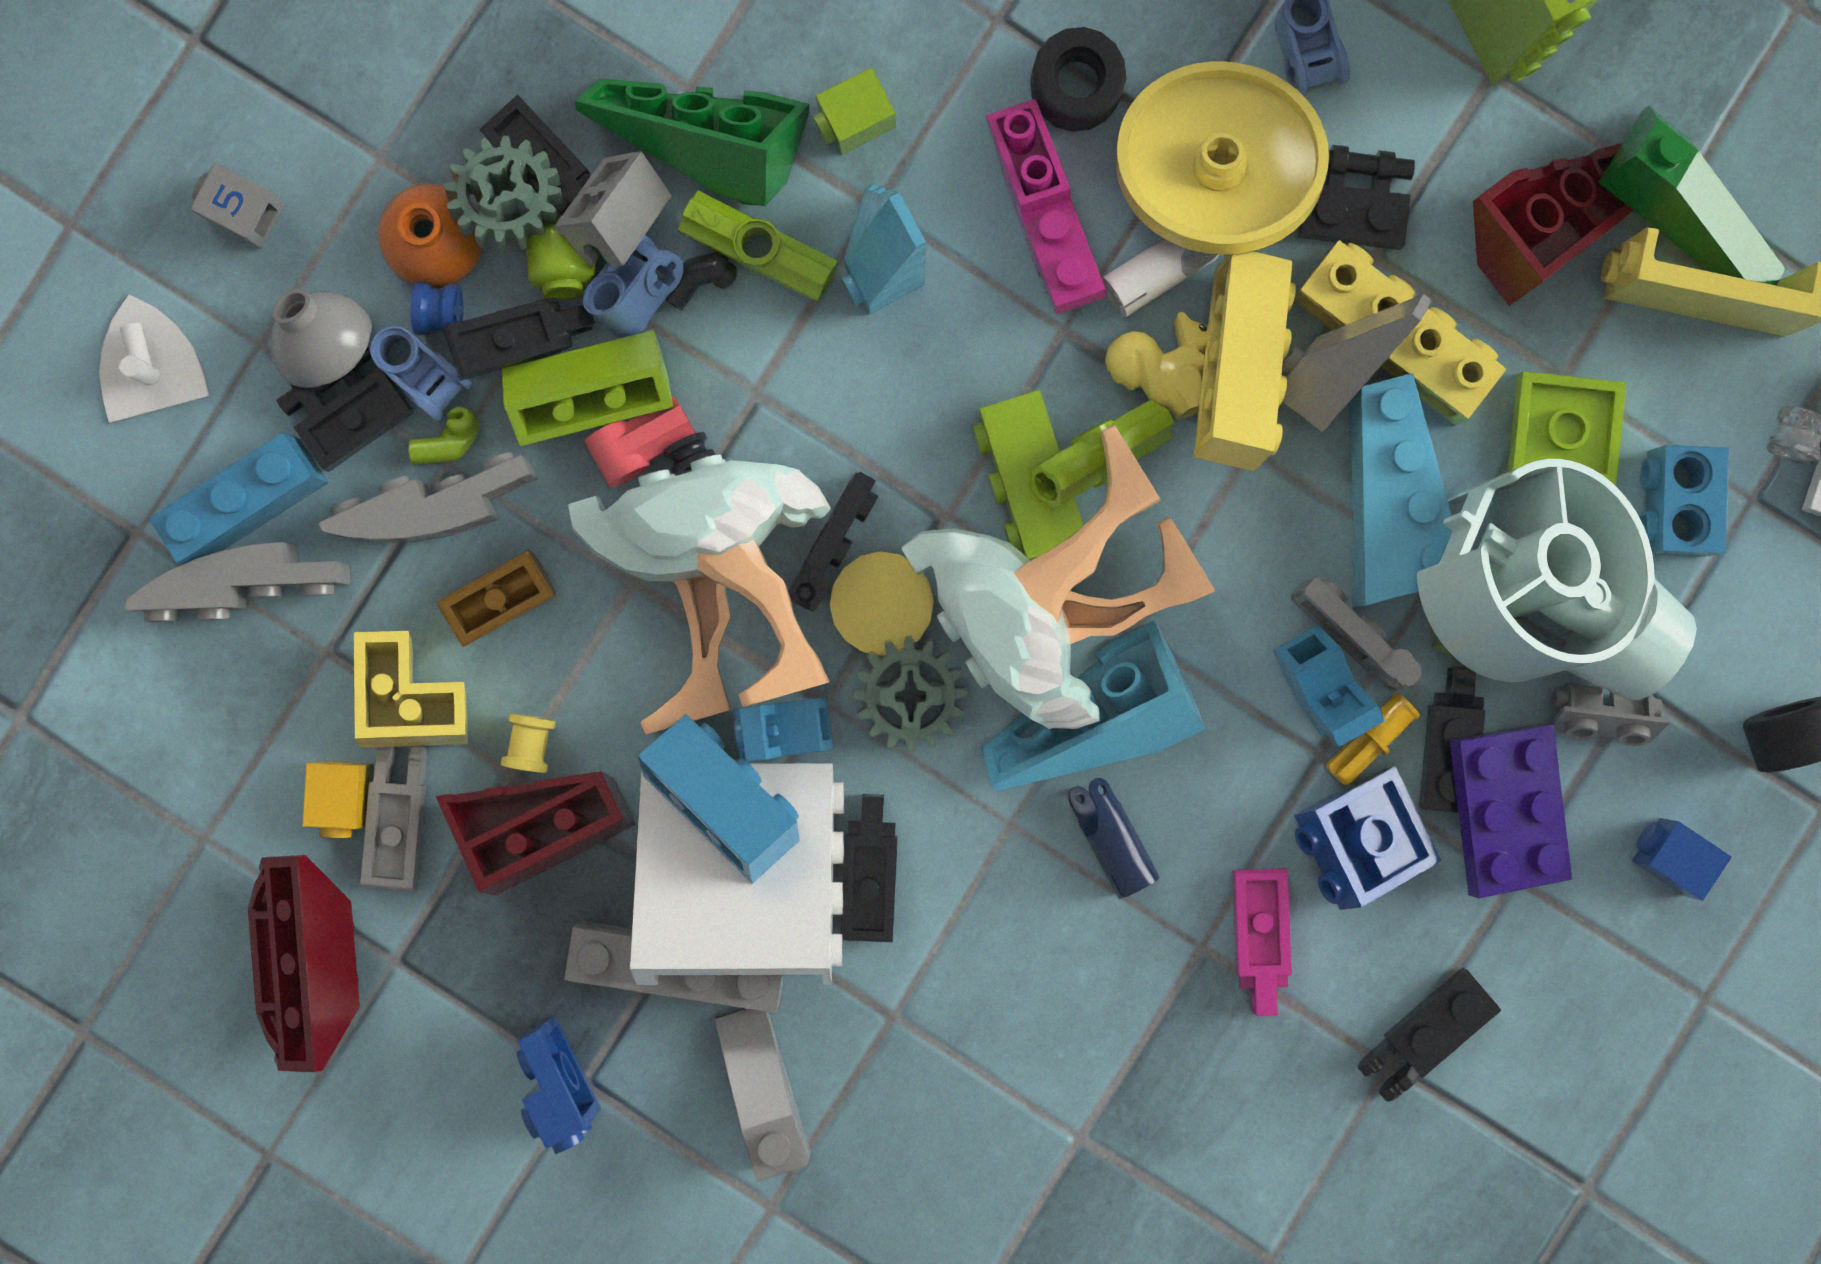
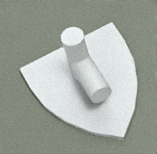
[99,294,211,423]

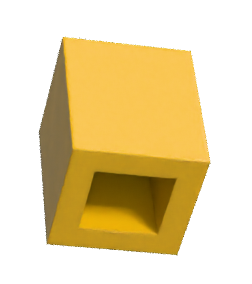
[302,761,373,838]

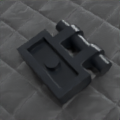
[1298,145,1415,250]
[276,347,414,472]

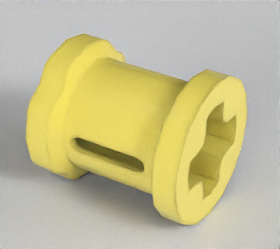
[500,713,556,773]

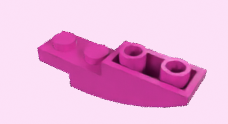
[986,98,1106,315]

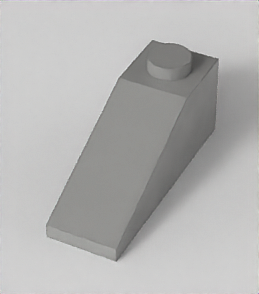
[1281,294,1432,432]
[715,1008,811,1182]

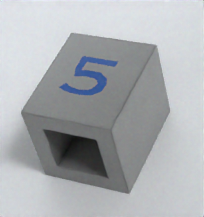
[190,162,286,249]

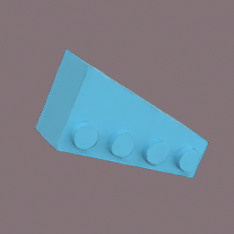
[1349,373,1452,608]

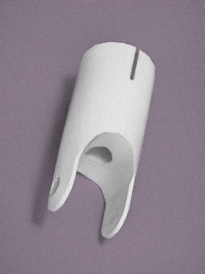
[1102,238,1219,317]

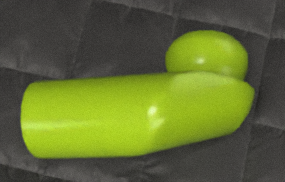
[409,407,479,465]

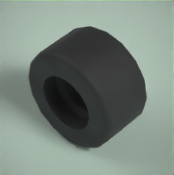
[1030,27,1127,132]
[1743,696,1821,773]

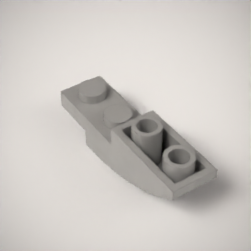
[318,452,538,543]
[125,542,351,622]

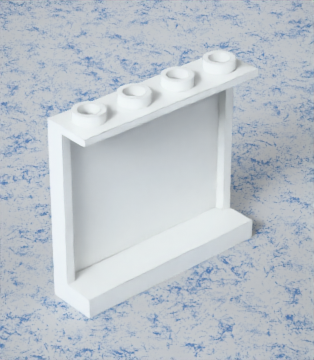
[630,763,844,985]

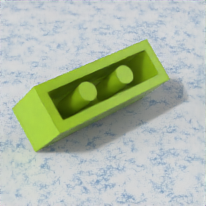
[502,330,673,446]
[972,389,1083,560]

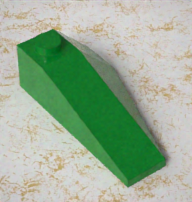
[575,79,810,206]
[1598,105,1786,286]

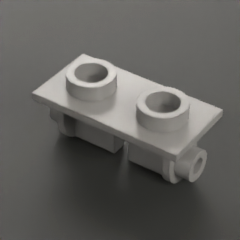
[1549,683,1669,746]

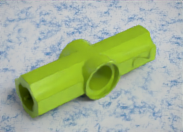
[678,191,838,303]
[1030,399,1174,509]

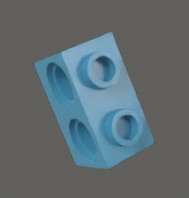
[1640,445,1729,556]

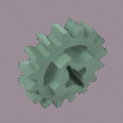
[444,136,563,252]
[853,635,968,752]

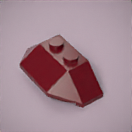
[248,855,360,1072]

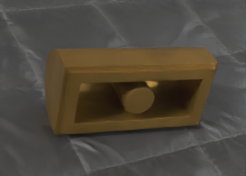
[435,549,556,647]

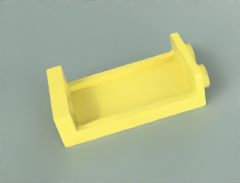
[1601,227,1821,337]

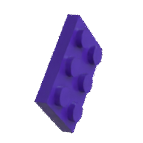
[1449,723,1572,898]

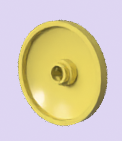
[1116,61,1329,255]

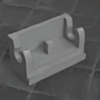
[554,151,672,267]

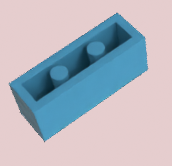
[148,432,329,564]
[638,714,800,884]

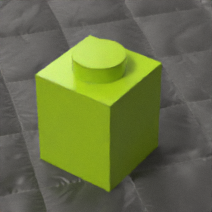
[812,67,896,155]

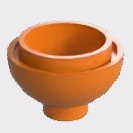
[378,183,483,288]

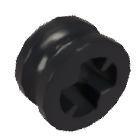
[663,431,716,476]

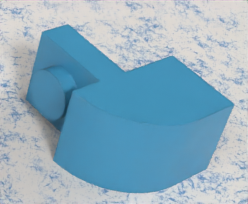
[1273,624,1385,748]
[733,697,834,762]

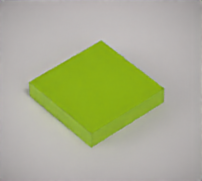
[1507,371,1627,486]

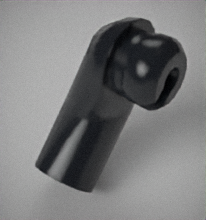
[665,252,737,311]

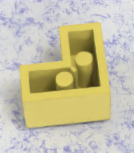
[354,631,468,748]

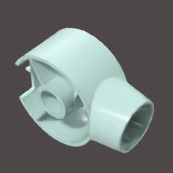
[1417,459,1697,700]

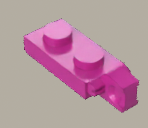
[1232,868,1292,1016]

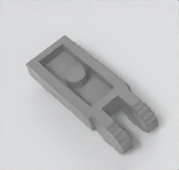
[1291,576,1423,691]
[360,745,428,891]

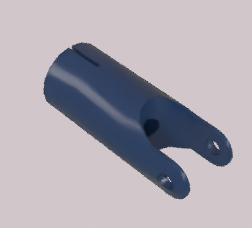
[1068,778,1160,899]

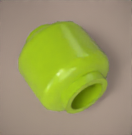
[526,218,596,300]

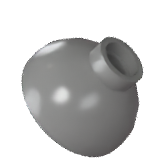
[270,289,372,388]

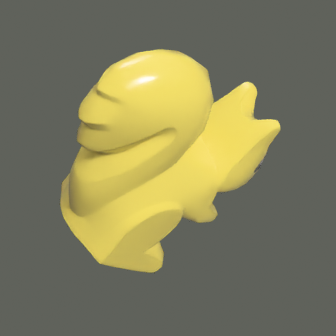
[1105,312,1208,420]

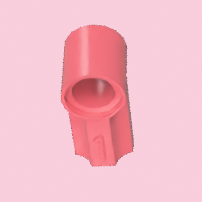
[584,396,695,488]

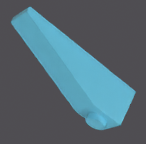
[841,183,926,314]
[982,620,1205,792]

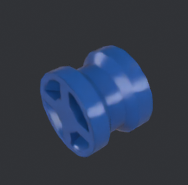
[410,282,464,335]

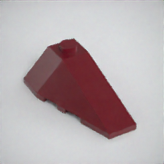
[1473,143,1634,306]

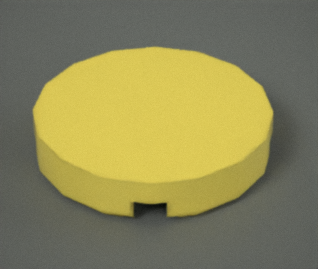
[830,551,934,656]

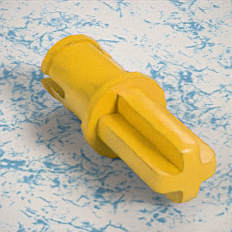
[1326,692,1420,785]

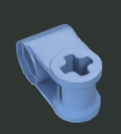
[1274,0,1350,95]
[583,235,683,338]
[370,326,474,422]

